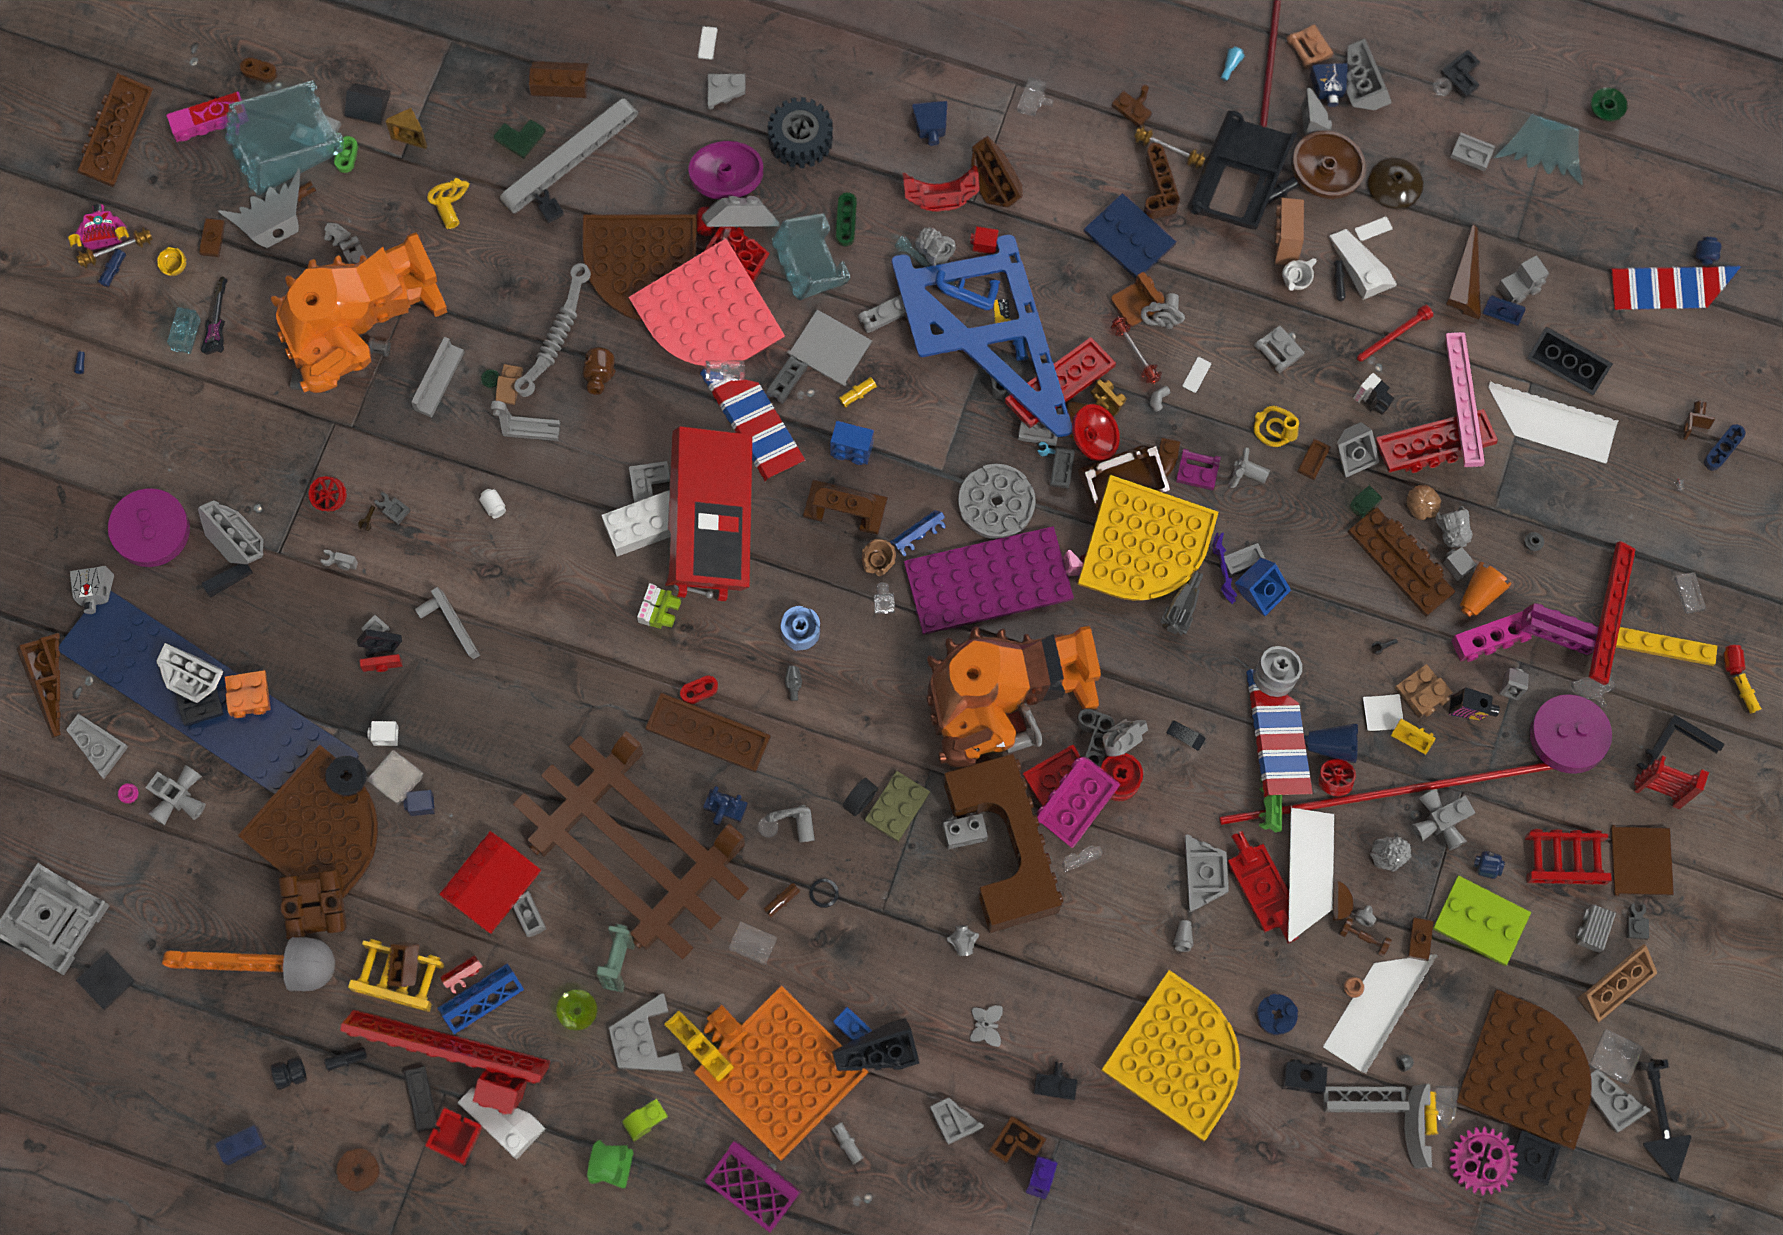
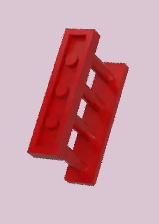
[1634,755,1709,809]
[1525,829,1612,885]

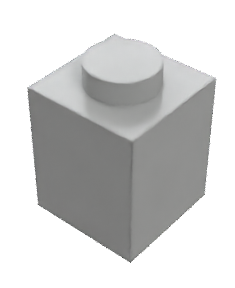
[1443,547,1477,581]

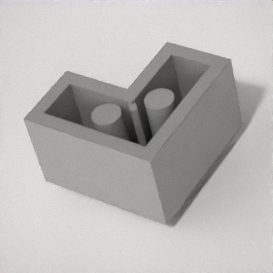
[1497,255,1549,304]

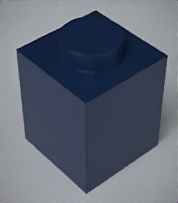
[404,790,435,816]

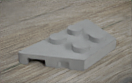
[1184,835,1229,912]

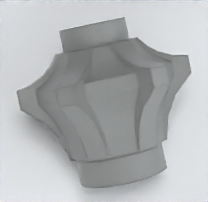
[947,925,979,956]

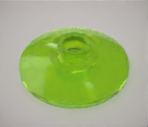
[556,989,597,1031]

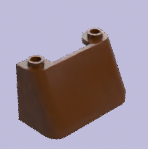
[1078,444,1170,514]

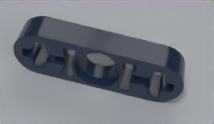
[1704,424,1746,471]

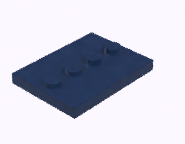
[1083,193,1176,279]

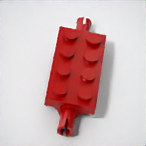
[1227,831,1299,944]

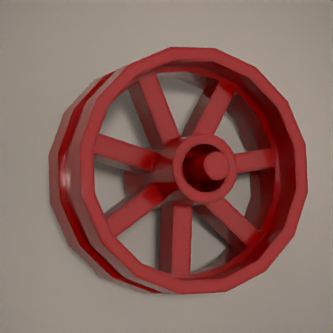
[308,476,347,512]
[1318,759,1356,796]

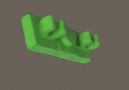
[1259,778,1282,833]

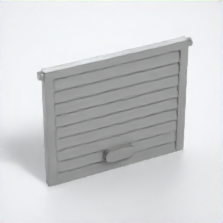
[787,310,872,387]

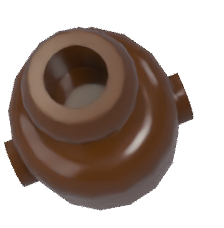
[582,347,615,395]

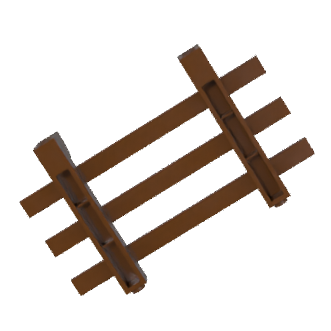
[513,731,749,960]

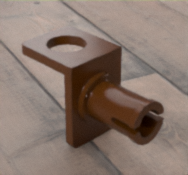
[1683,401,1715,440]

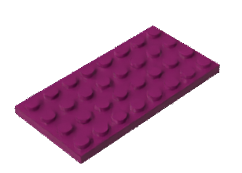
[904,526,1074,635]

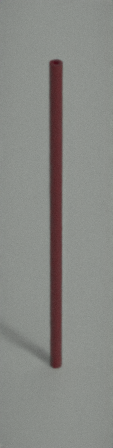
[1260,0,1281,127]

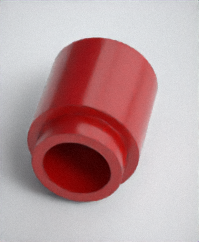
[696,207,716,236]
[1724,645,1746,675]

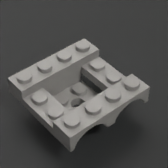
[0,863,110,975]

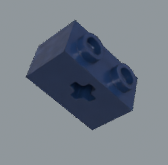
[215,1125,267,1165]

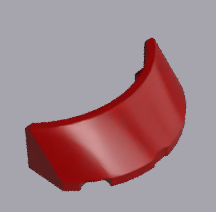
[902,166,980,212]

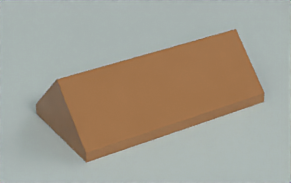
[1577,944,1657,1023]

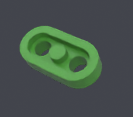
[334,136,358,173]

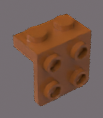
[1111,272,1164,327]

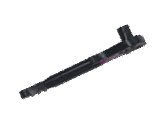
[201,276,228,355]

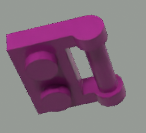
[1176,448,1221,490]

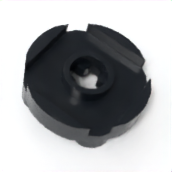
[326,756,367,797]

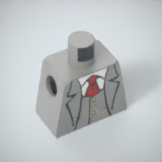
[70,566,114,614]

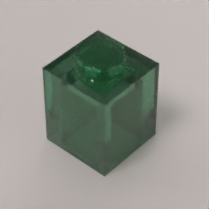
[1350,485,1383,518]

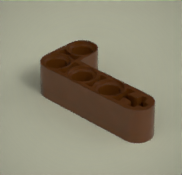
[1143,143,1180,219]

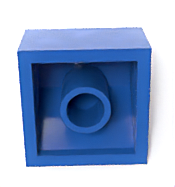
[1235,558,1291,616]

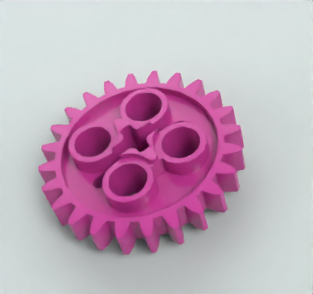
[1450,1127,1518,1196]

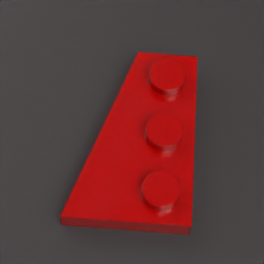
[1022,745,1082,807]

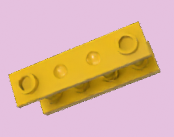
[348,939,444,1012]

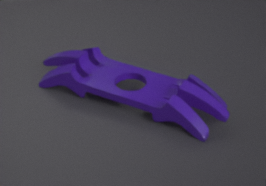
[1213,532,1237,604]

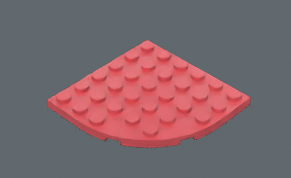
[629,239,785,367]

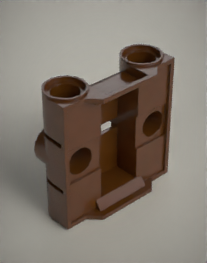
[278,870,347,939]

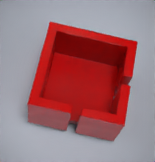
[425,1108,483,1166]

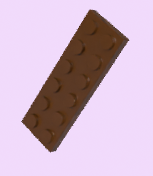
[646,693,771,773]

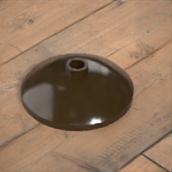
[1368,158,1423,209]

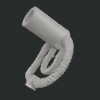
[1141,293,1185,329]
[1228,447,1270,488]
[1006,703,1042,754]
[765,805,815,843]

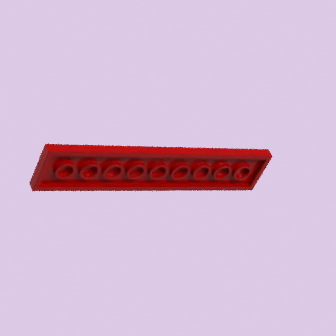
[340,1010,550,1083]

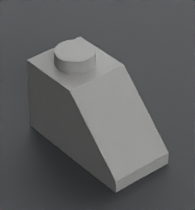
[1499,668,1529,701]

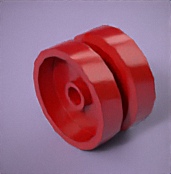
[1101,753,1143,801]

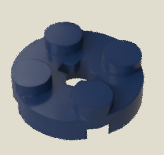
[1256,994,1298,1036]

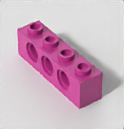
[1451,611,1532,662]

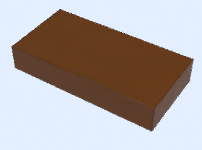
[1297,438,1331,480]

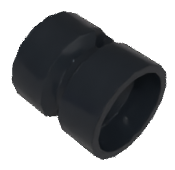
[271,1056,307,1090]

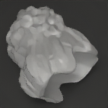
[915,227,956,266]
[1436,506,1473,548]
[1370,837,1411,872]

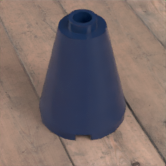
[1305,723,1358,763]

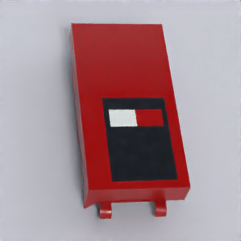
[665,426,753,601]

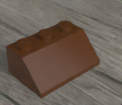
[529,61,589,98]

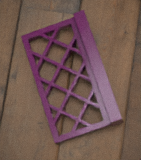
[705,1141,802,1233]

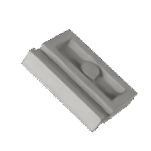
[1450,133,1495,171]

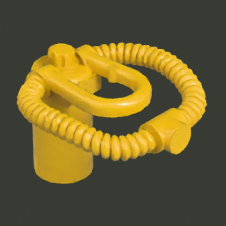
[427,178,469,229]
[1253,406,1299,447]

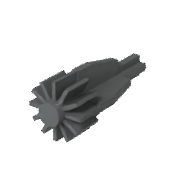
[1160,571,1203,635]

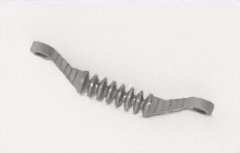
[514,263,591,397]

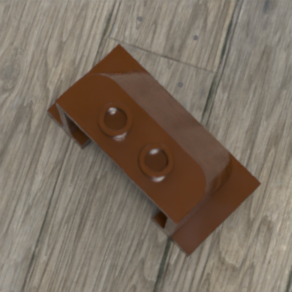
[803,480,888,535]

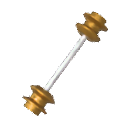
[1134,126,1206,169]
[76,227,153,269]

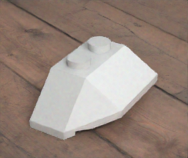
[157,643,223,703]

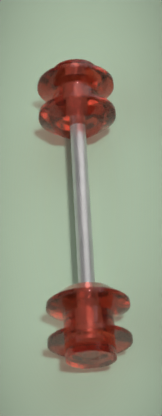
[1110,316,1162,384]

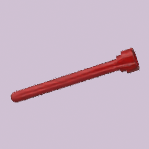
[1357,304,1434,362]

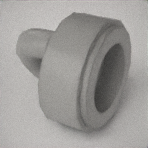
[1355,905,1376,927]

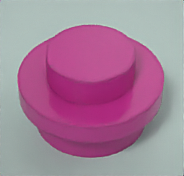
[118,783,139,804]

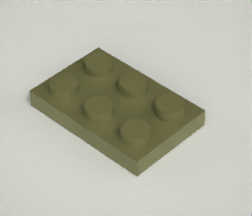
[865,771,930,843]

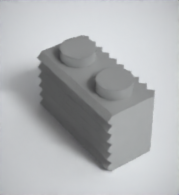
[1576,904,1616,953]

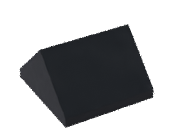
[344,83,391,125]

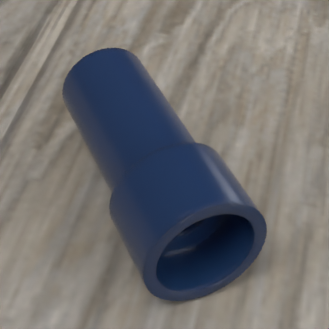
[74,351,85,374]

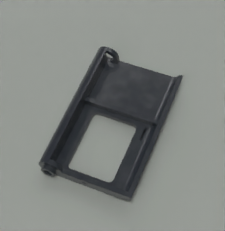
[1187,110,1296,230]

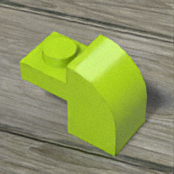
[622,1099,668,1142]

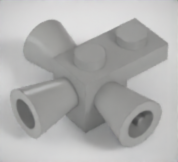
[145,765,206,826]
[1412,789,1475,851]

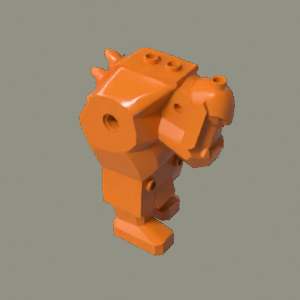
[271,232,447,393]

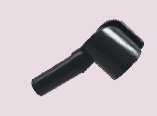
[1372,639,1398,655]

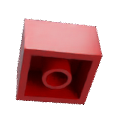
[472,1070,527,1114]

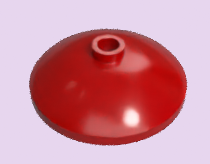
[1072,404,1120,461]

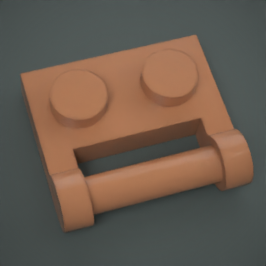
[1286,24,1333,69]

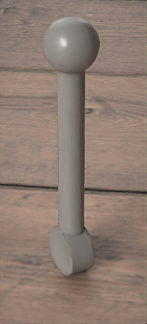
[674,585,713,598]

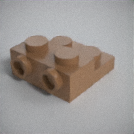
[1395,664,1453,718]

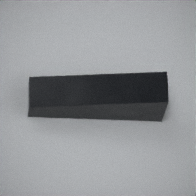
[201,564,253,598]

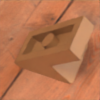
[496,364,523,405]

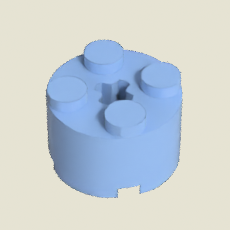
[781,606,820,651]

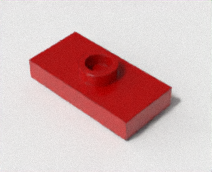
[360,654,403,672]

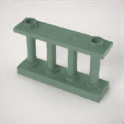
[597,924,635,993]

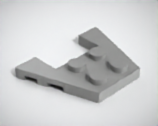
[609,993,683,1072]

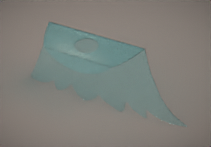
[1495,114,1583,185]

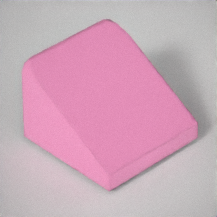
[1063,550,1083,576]

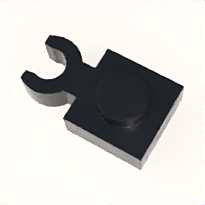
[535,189,564,224]

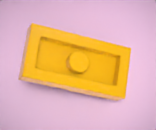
[1391,719,1436,755]

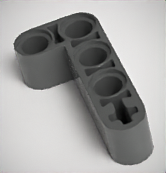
[1077,709,1115,768]

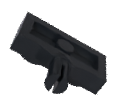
[357,629,402,658]
[1034,1062,1078,1100]

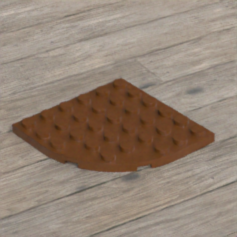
[583,214,696,322]
[238,744,378,907]
[1456,990,1592,1151]

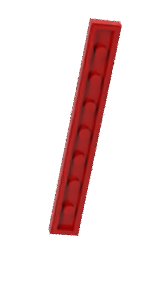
[1589,541,1636,685]

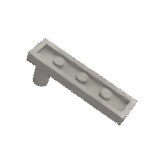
[415,587,480,659]

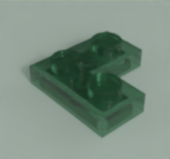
[493,119,546,159]

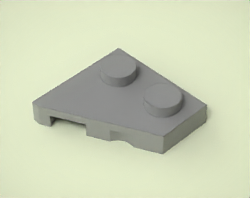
[708,74,745,109]

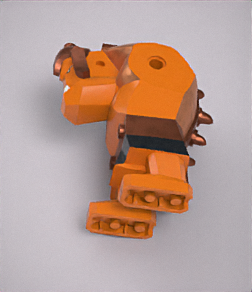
[926,626,1101,767]

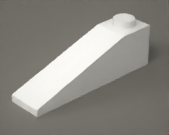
[1329,229,1397,300]
[458,1087,546,1160]

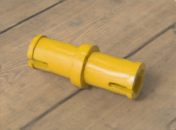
[839,377,877,408]
[1733,673,1762,714]
[1424,1092,1439,1135]

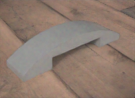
[1405,1084,1432,1169]

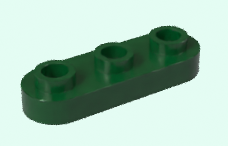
[836,192,857,247]

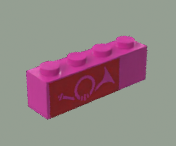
[167,92,248,142]

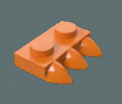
[704,1005,748,1051]

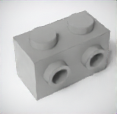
[943,812,988,850]

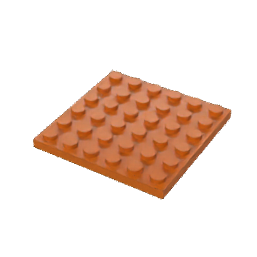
[694,986,868,1161]

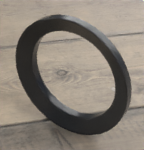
[809,879,839,908]

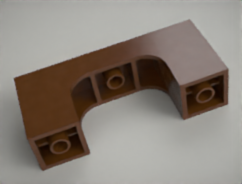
[943,754,1064,933]

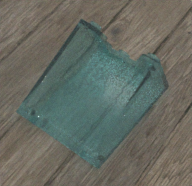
[225,80,344,196]

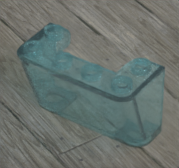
[773,213,851,300]

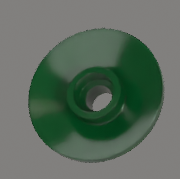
[1591,88,1628,121]

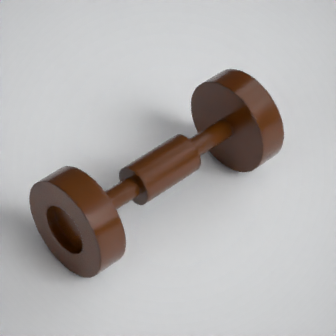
[1339,917,1392,957]

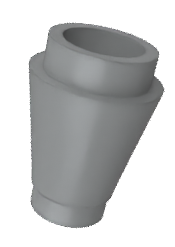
[1173,920,1193,952]

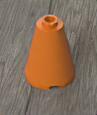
[1460,562,1511,617]

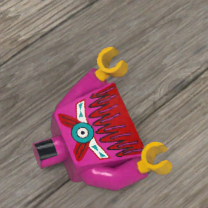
[68,204,129,250]

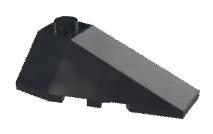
[832,1018,920,1071]

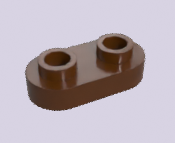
[240,58,277,83]

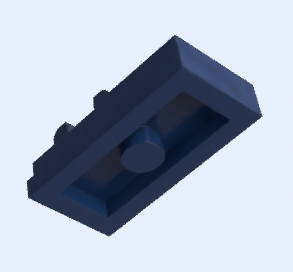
[1483,295,1526,326]

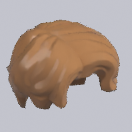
[1406,485,1441,520]
[862,539,896,576]

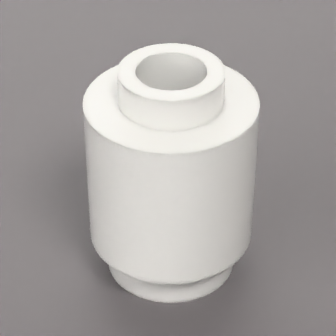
[479,489,506,519]

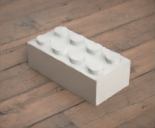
[602,490,671,557]

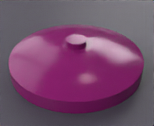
[689,141,764,199]

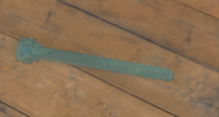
[895,235,958,287]

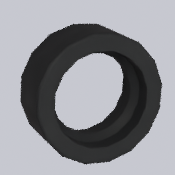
[842,778,878,816]

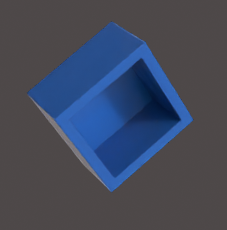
[830,421,874,465]

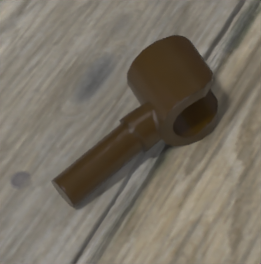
[358,506,375,531]

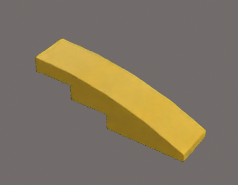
[664,1011,734,1082]

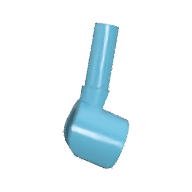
[1038,442,1055,456]

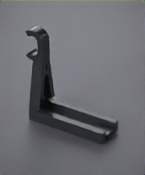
[1637,714,1725,770]

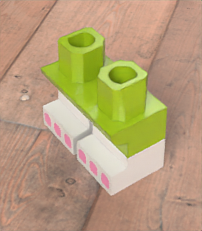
[637,583,681,629]

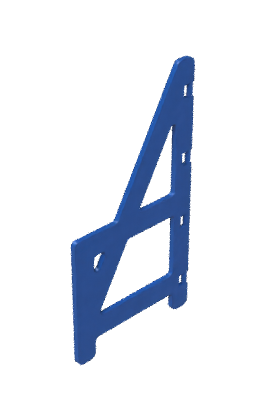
[892,235,1073,437]

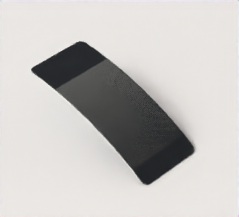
[1166,720,1206,751]

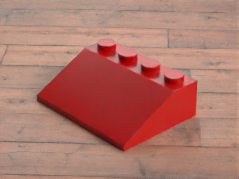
[439,831,542,934]

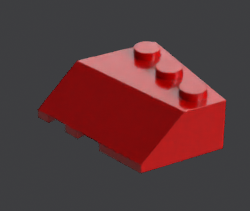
[704,227,770,283]

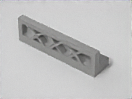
[411,337,464,418]
[1323,1087,1410,1113]

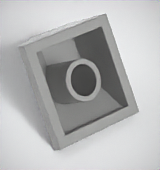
[1301,88,1332,137]
[1337,422,1380,477]

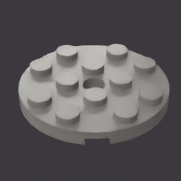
[958,464,1036,539]

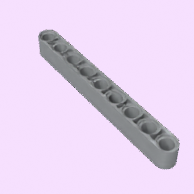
[500,98,638,213]

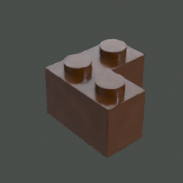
[988,1116,1047,1165]

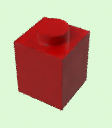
[970,226,999,254]

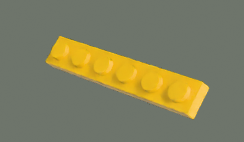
[1616,627,1717,666]

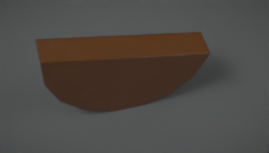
[1333,881,1354,921]

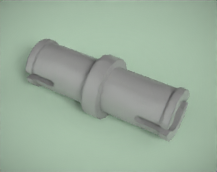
[831,1122,864,1165]

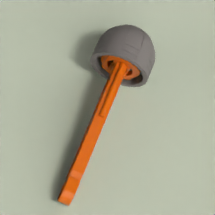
[162,937,335,991]

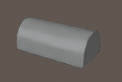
[513,891,546,937]

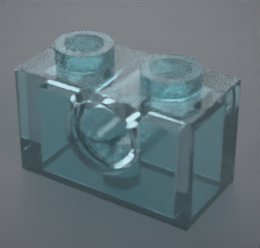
[167,307,201,354]

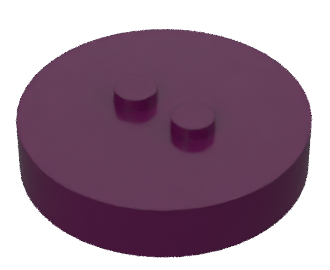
[108,489,190,567]
[1530,695,1612,774]

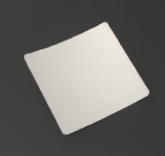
[1363,694,1403,731]

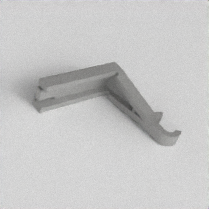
[491,401,560,441]

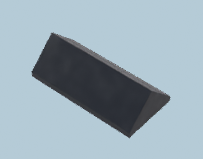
[1527,326,1613,396]

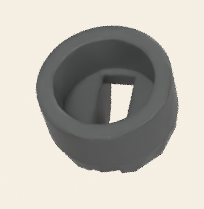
[1396,1054,1414,1072]

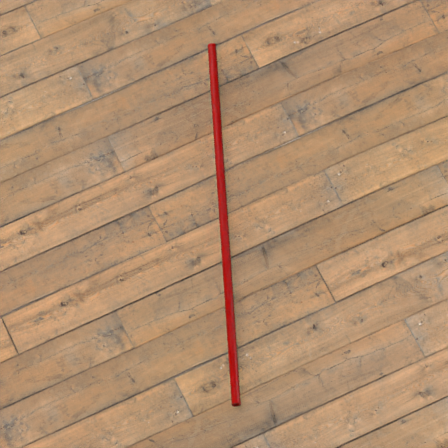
[1219,763,1553,825]

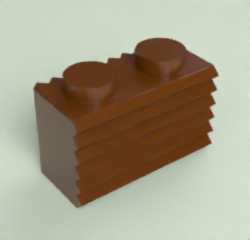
[386,942,419,987]

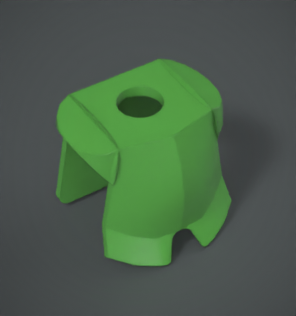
[587,1140,633,1188]

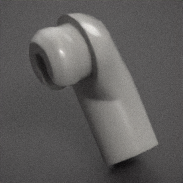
[1150,385,1170,412]

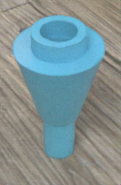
[1221,47,1245,81]

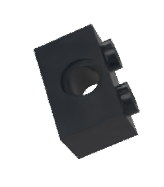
[1281,1059,1328,1095]

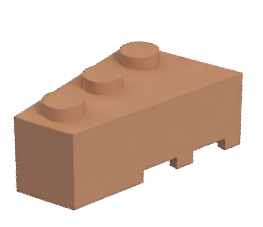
[1275,198,1304,265]

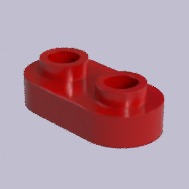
[680,676,718,704]

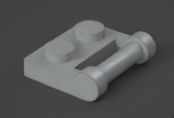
[1254,326,1305,373]

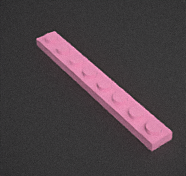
[1445,332,1485,467]

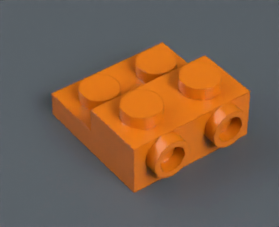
[225,670,271,718]

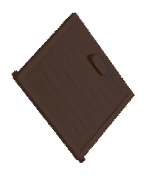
[1611,825,1674,896]

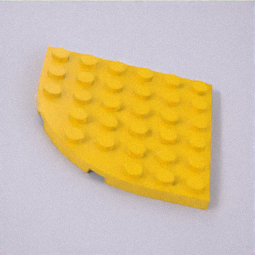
[1077,475,1219,601]
[1101,970,1240,1142]

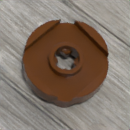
[337,1149,380,1192]

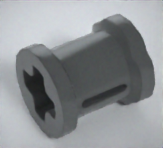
[368,337,391,357]

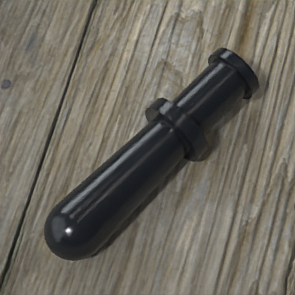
[1334,260,1346,301]

